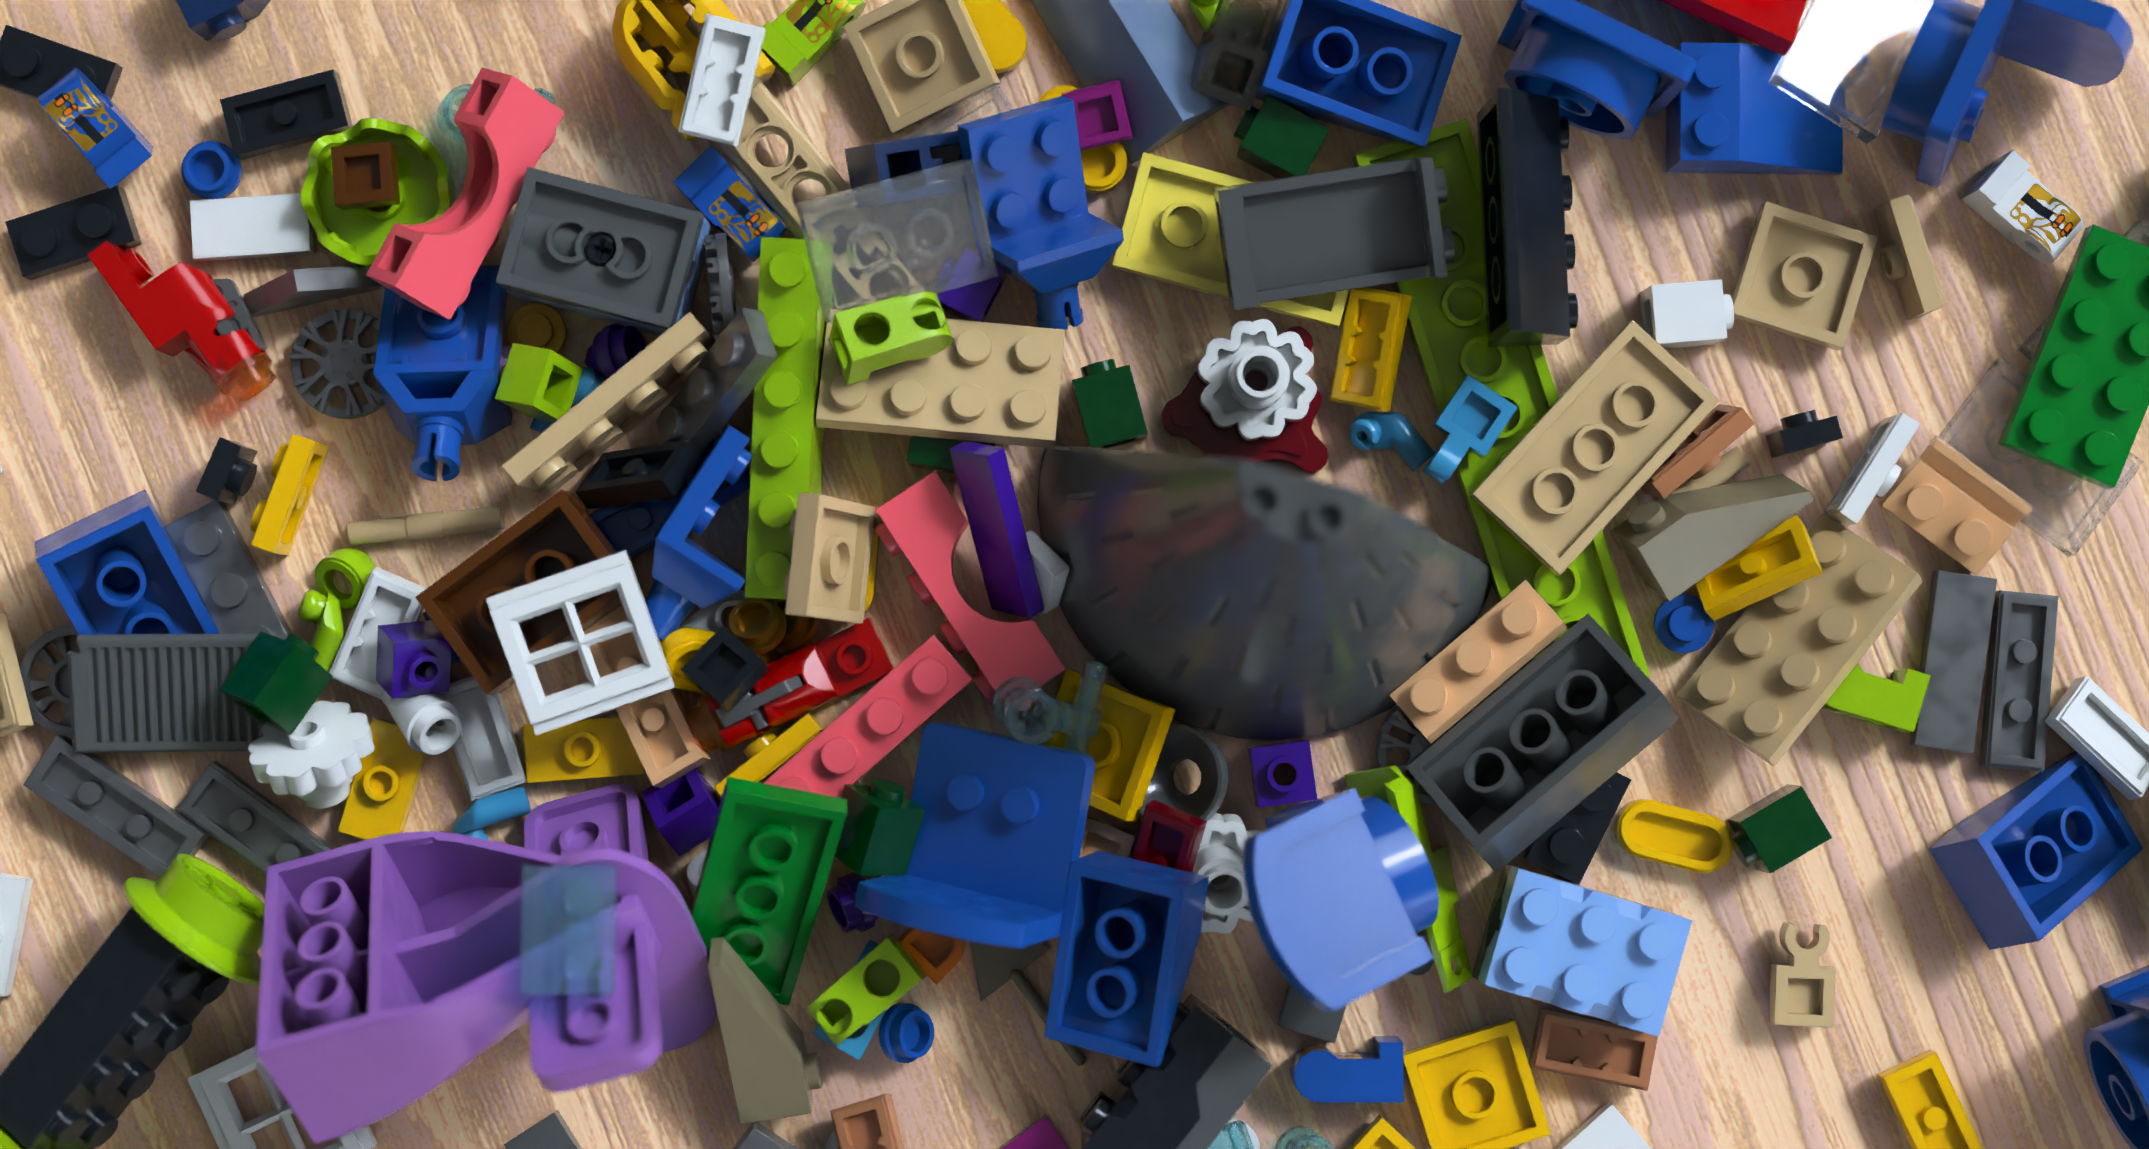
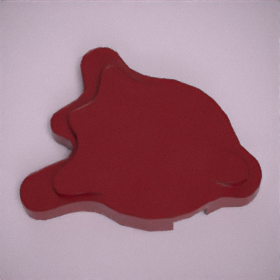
[1161,326,1328,473]

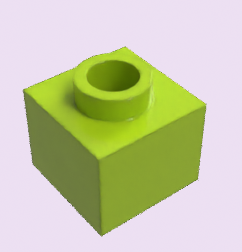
[495,343,583,422]

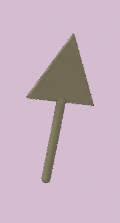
[970,941,1086,1066]

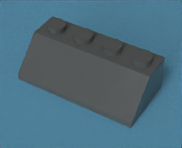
[1406,614,1679,873]

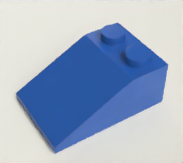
[1245,0,1462,148]
[1666,42,1843,175]
[35,489,220,634]
[1929,751,2144,950]
[1044,851,1209,1067]

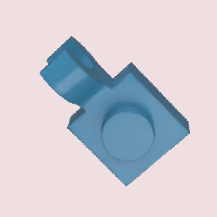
[1423,374,1518,484]

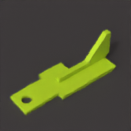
[1344,765,1473,993]

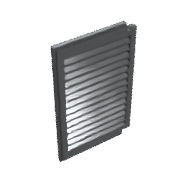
[67,634,264,753]

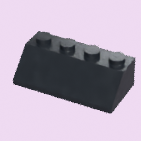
[1477,88,1578,347]

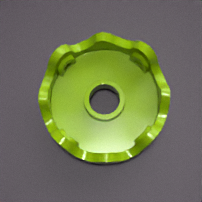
[301,118,455,268]

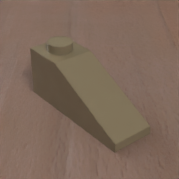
[1613,474,1814,602]
[708,937,822,1124]

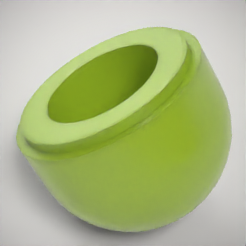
[315,548,376,610]

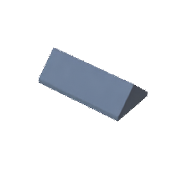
[1030,0,1230,164]

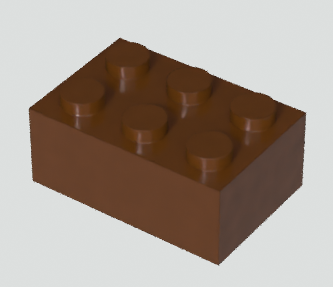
[415,489,643,695]

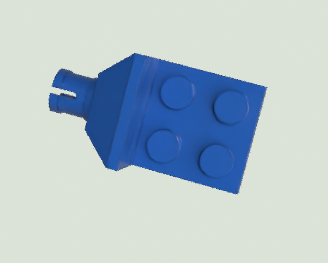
[957,96,1124,330]
[373,265,512,481]
[645,423,753,640]

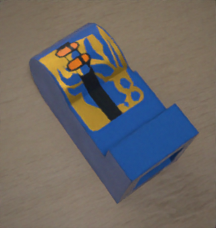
[38,68,153,189]
[673,145,787,263]
[1290,1036,1404,1103]

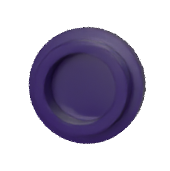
[584,323,646,379]
[827,873,880,933]

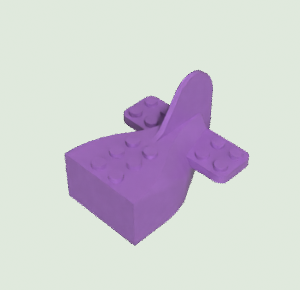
[256,783,717,1144]

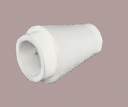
[382,690,461,755]

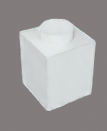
[1640,279,1734,349]

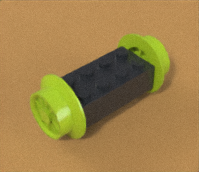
[0,853,265,1149]

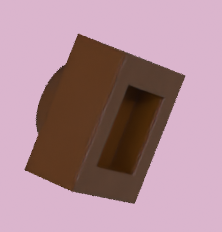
[331,141,400,210]

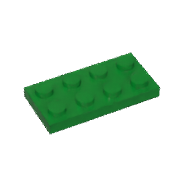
[1998,224,2149,489]
[690,776,847,1005]

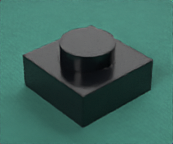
[1766,410,1843,458]
[196,437,257,504]
[681,626,770,713]

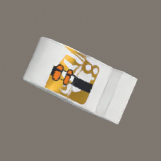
[1961,150,2084,264]

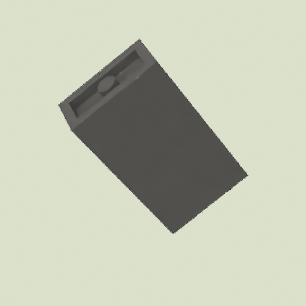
[1213,156,1455,310]

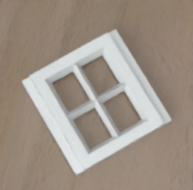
[486,550,675,735]
[187,1046,378,1149]

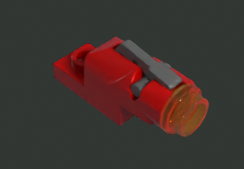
[87,241,276,403]
[687,618,894,753]

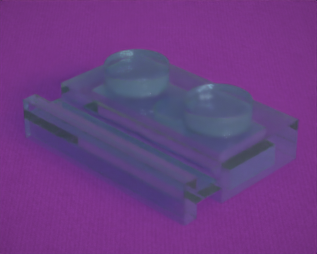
[519,865,616,996]

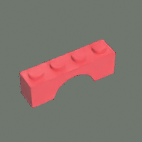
[366,68,565,320]
[874,471,1066,708]
[763,634,974,798]

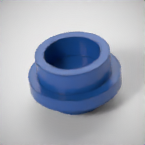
[181,141,242,199]
[1653,594,1714,653]
[879,1003,934,1063]

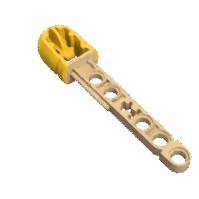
[612,0,947,319]

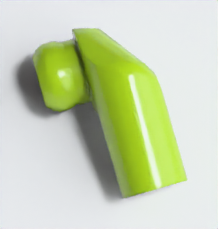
[298,590,345,673]

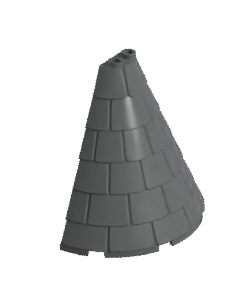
[1037,445,1492,741]

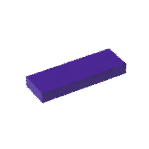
[950,441,1044,619]

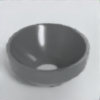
[1138,723,1228,821]

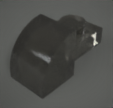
[1191,0,1286,111]

